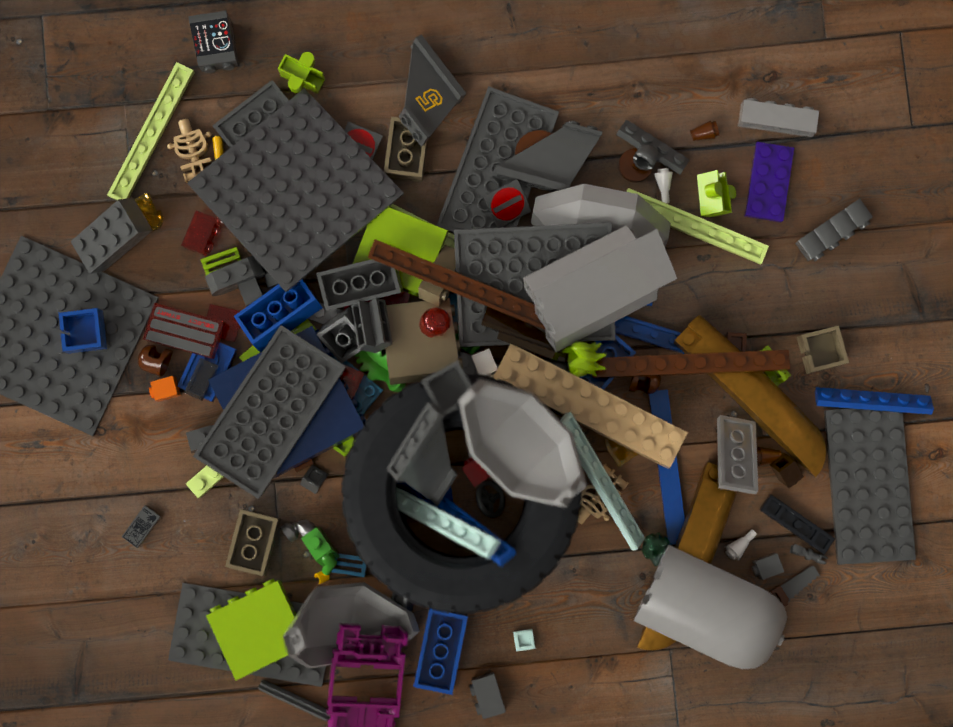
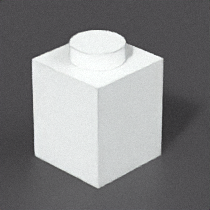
[471,349,497,378]

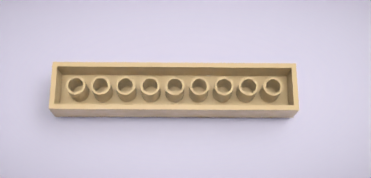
[493,344,688,469]

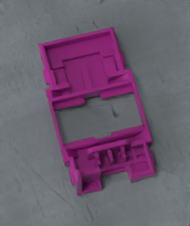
[326,623,408,727]

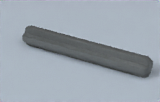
[258,680,330,721]

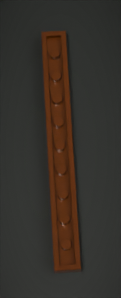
[367,239,545,330]
[592,350,790,378]

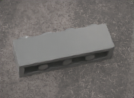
[738,98,819,137]

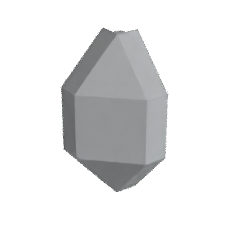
[531,184,671,247]
[459,379,586,507]
[283,582,420,668]

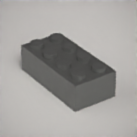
[70,198,153,274]
[316,259,404,311]

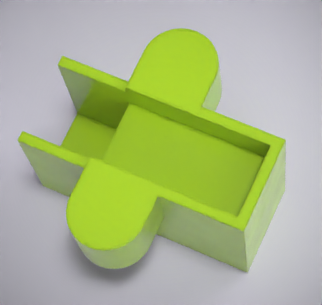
[278,52,325,94]
[697,170,736,217]

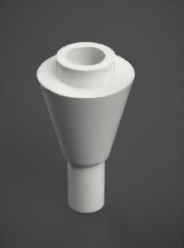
[654,168,673,203]
[725,529,757,560]

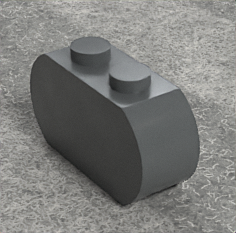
[205,256,266,296]

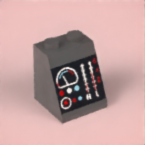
[188,11,239,73]

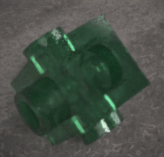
[642,532,671,567]

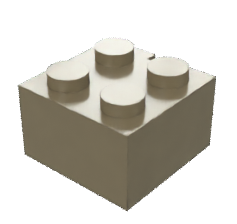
[796,326,849,374]

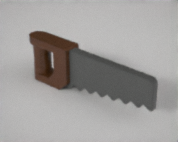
[769,566,820,607]

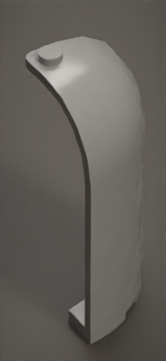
[634,545,788,669]

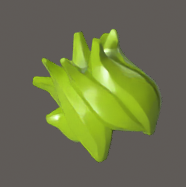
[562,342,606,378]

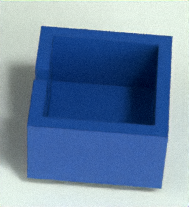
[58,308,107,354]

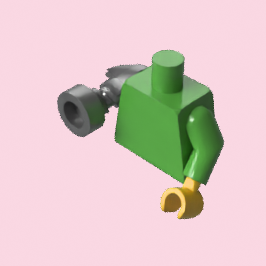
[281,520,340,584]

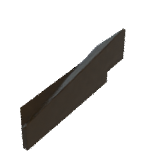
[481,307,569,363]

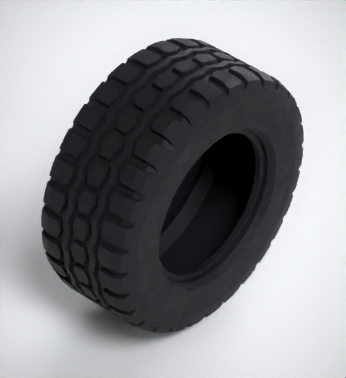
[342,374,581,614]

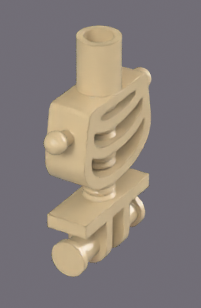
[167,119,213,183]
[578,463,629,525]

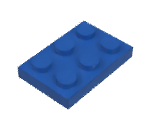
[177,340,237,402]

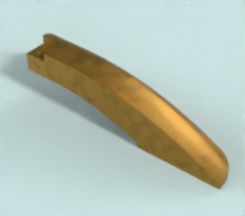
[674,315,826,478]
[637,462,737,651]

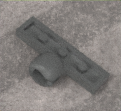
[616,120,689,175]

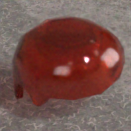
[419,307,451,338]

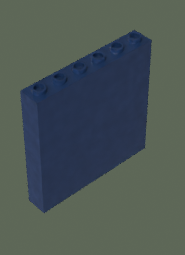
[208,326,366,479]

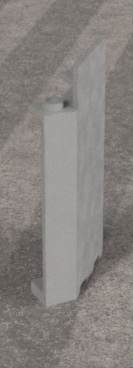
[523,225,677,352]

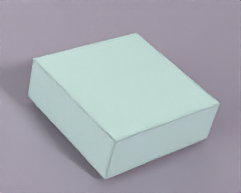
[513,629,536,652]

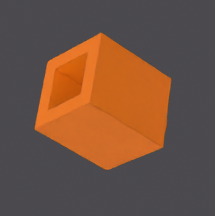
[149,376,181,402]

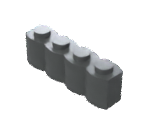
[795,199,873,261]

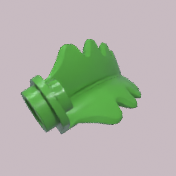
[355,350,406,392]

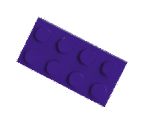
[745,142,794,223]

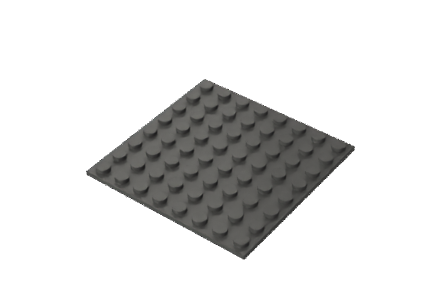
[187,88,404,292]
[0,236,159,436]

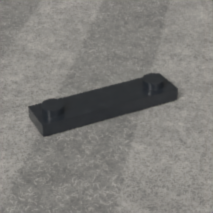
[759,494,835,555]

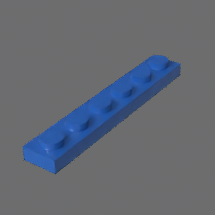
[814,387,934,415]

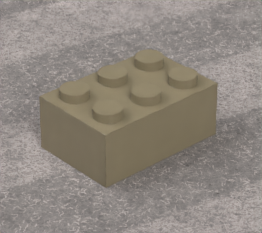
[384,117,428,182]
[225,509,281,576]

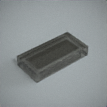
[184,358,219,401]

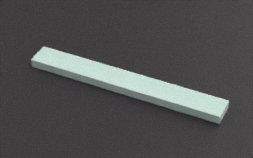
[560,412,645,551]
[396,487,501,560]

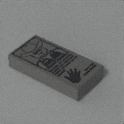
[122,505,162,548]

